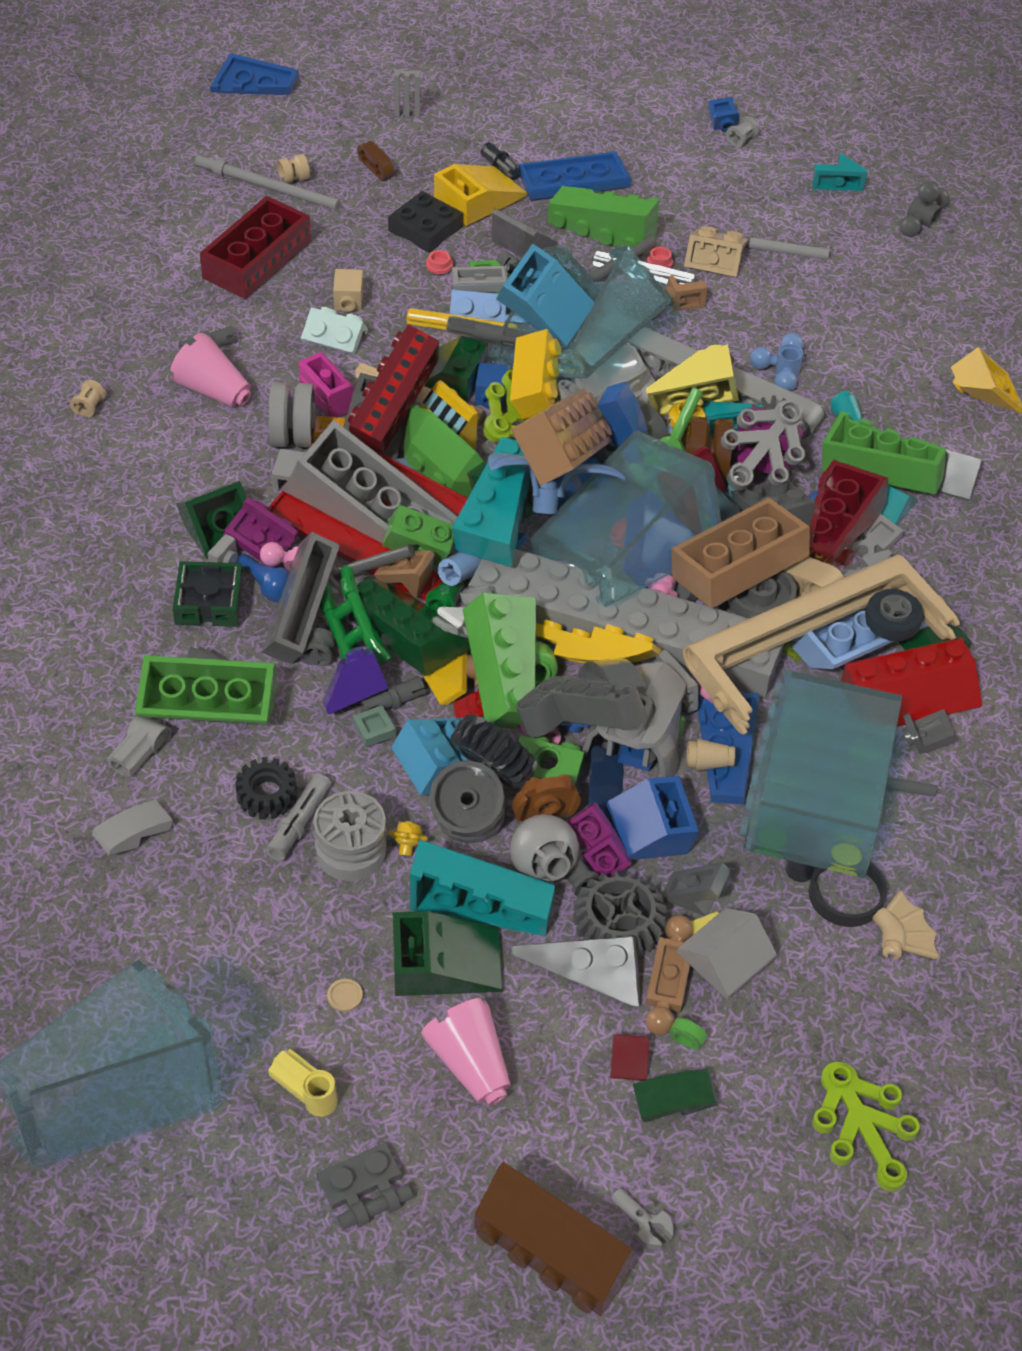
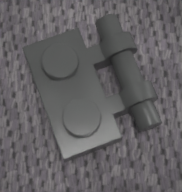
[316,1142,413,1230]

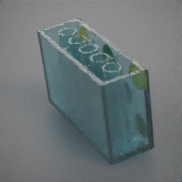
[739,670,902,879]

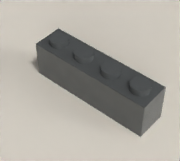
[261,532,340,664]

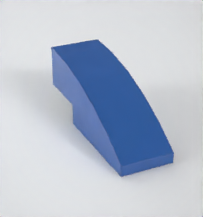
[597,381,649,466]

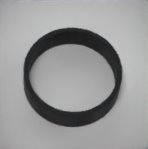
[809,857,887,927]

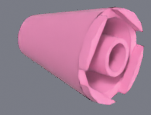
[170,333,251,408]
[421,998,511,1106]

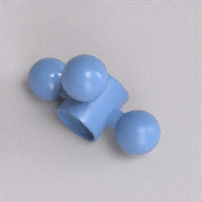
[750,333,803,391]

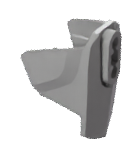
[582,662,687,777]

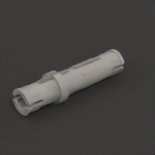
[265,773,332,861]

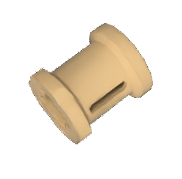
[70,380,106,418]

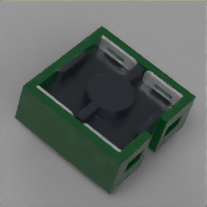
[172,561,243,627]

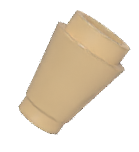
[686,738,735,771]

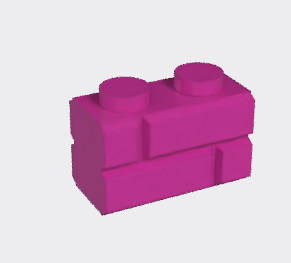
[298,352,354,417]

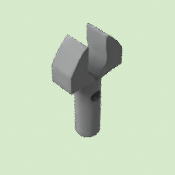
[612,1189,673,1250]

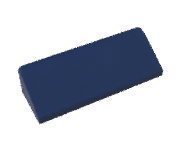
[588,745,623,830]

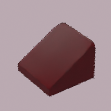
[610,1034,649,1081]

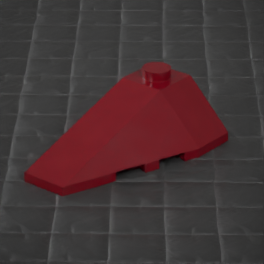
[809,460,888,559]

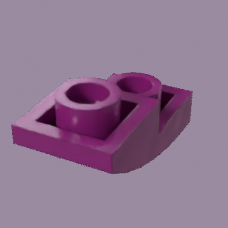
[567,802,632,878]

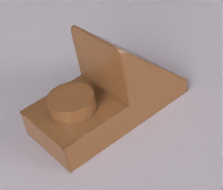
[374,550,435,598]

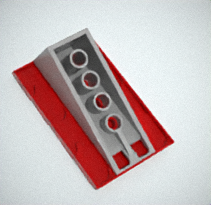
[268,420,468,602]

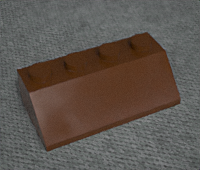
[474,1161,633,1316]

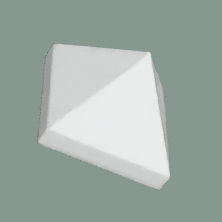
[437,607,466,631]

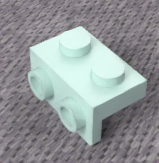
[301,307,368,355]

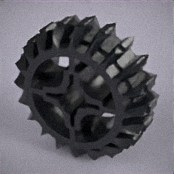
[450,715,538,789]

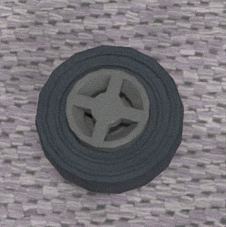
[865,589,924,641]

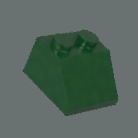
[425,336,488,402]
[176,481,247,559]

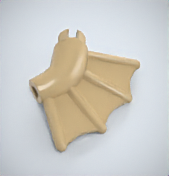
[872,890,939,961]

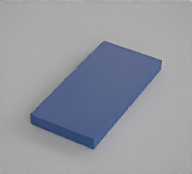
[517,151,631,200]

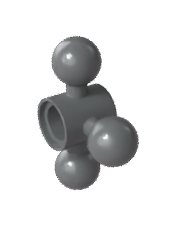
[900,181,949,237]

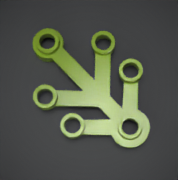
[483,369,557,443]
[812,1062,920,1192]

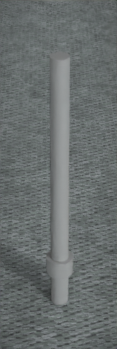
[195,155,340,209]

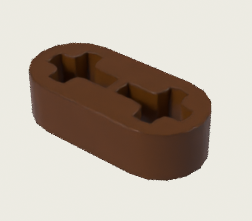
[357,141,394,181]

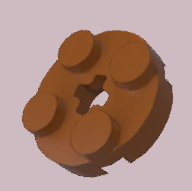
[512,774,581,823]

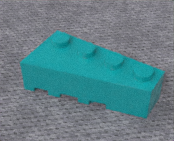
[452,437,531,568]
[409,839,555,937]

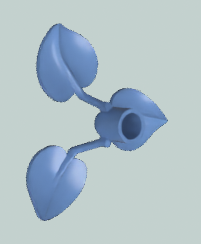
[488,439,626,514]

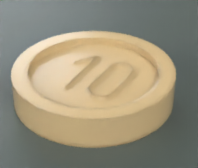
[327,979,363,1012]

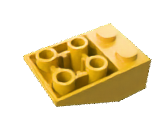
[434,164,528,226]

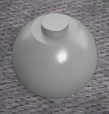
[510,814,579,883]

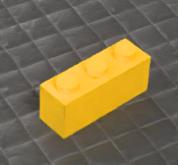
[510,329,561,419]

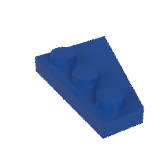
[210,53,299,94]

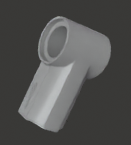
[107,716,171,777]

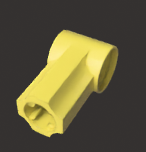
[268,1049,338,1117]

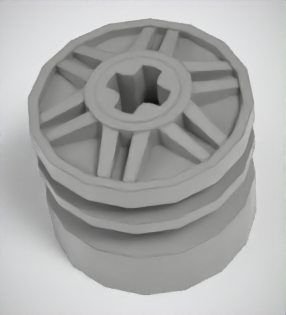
[313,791,387,881]

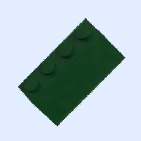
[345,578,470,676]

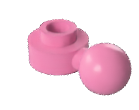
[260,542,298,570]

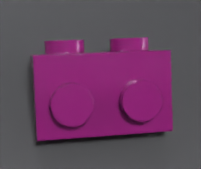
[223,497,298,568]

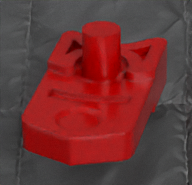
[453,689,484,718]

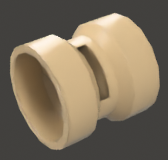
[277,154,310,184]

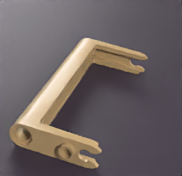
[683,554,960,735]

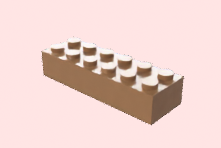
[511,388,612,486]

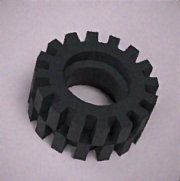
[235,757,297,820]

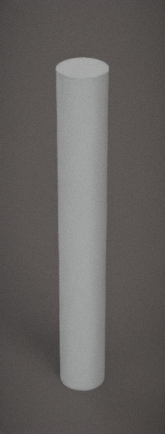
[749,238,830,260]

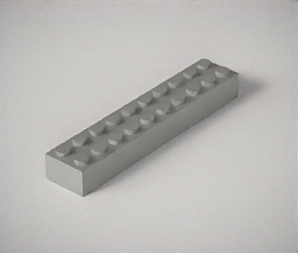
[469,549,785,698]

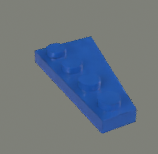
[697,693,759,805]

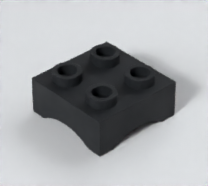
[388,191,463,253]

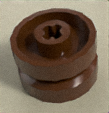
[685,416,733,484]

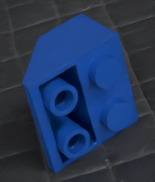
[607,776,699,860]

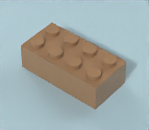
[671,498,810,609]

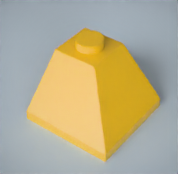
[951,347,1022,413]

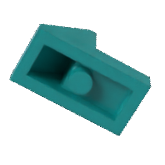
[811,153,867,191]

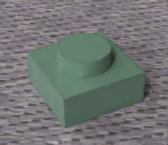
[352,705,396,747]

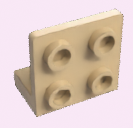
[684,226,748,277]

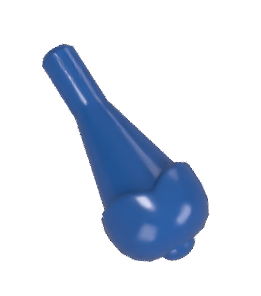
[237,554,290,603]

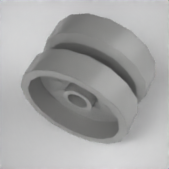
[269,383,317,448]

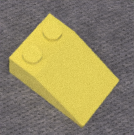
[646,345,739,416]

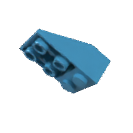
[496,244,595,347]
[391,717,485,796]

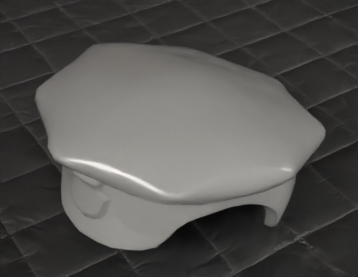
[568,343,656,407]

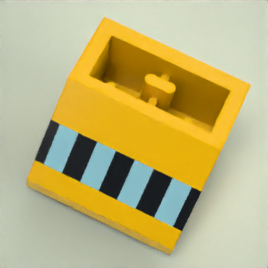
[419,380,478,451]

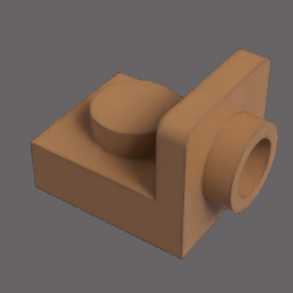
[663,275,707,311]

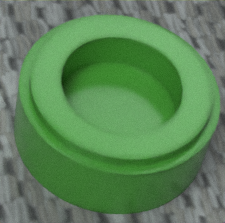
[669,1018,707,1050]

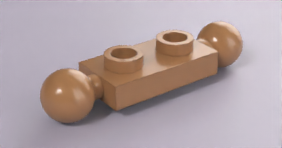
[645,915,693,1036]

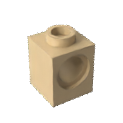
[333,269,363,312]

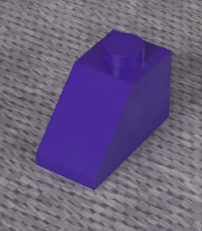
[323,647,388,714]

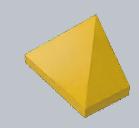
[423,651,467,705]

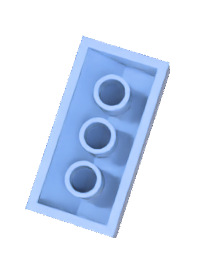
[792,607,928,669]

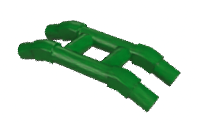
[319,566,392,665]

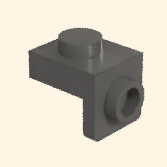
[902,709,958,754]

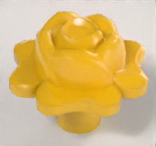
[388,821,428,856]

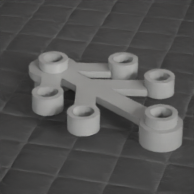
[721,400,805,490]

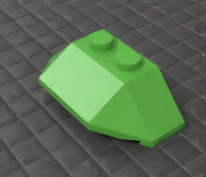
[403,404,484,498]

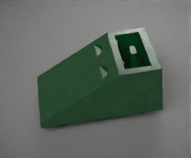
[392,911,502,996]

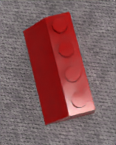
[840,638,982,735]

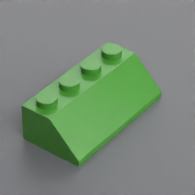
[135,655,277,724]

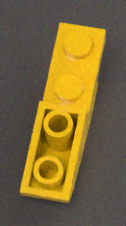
[536,620,661,664]

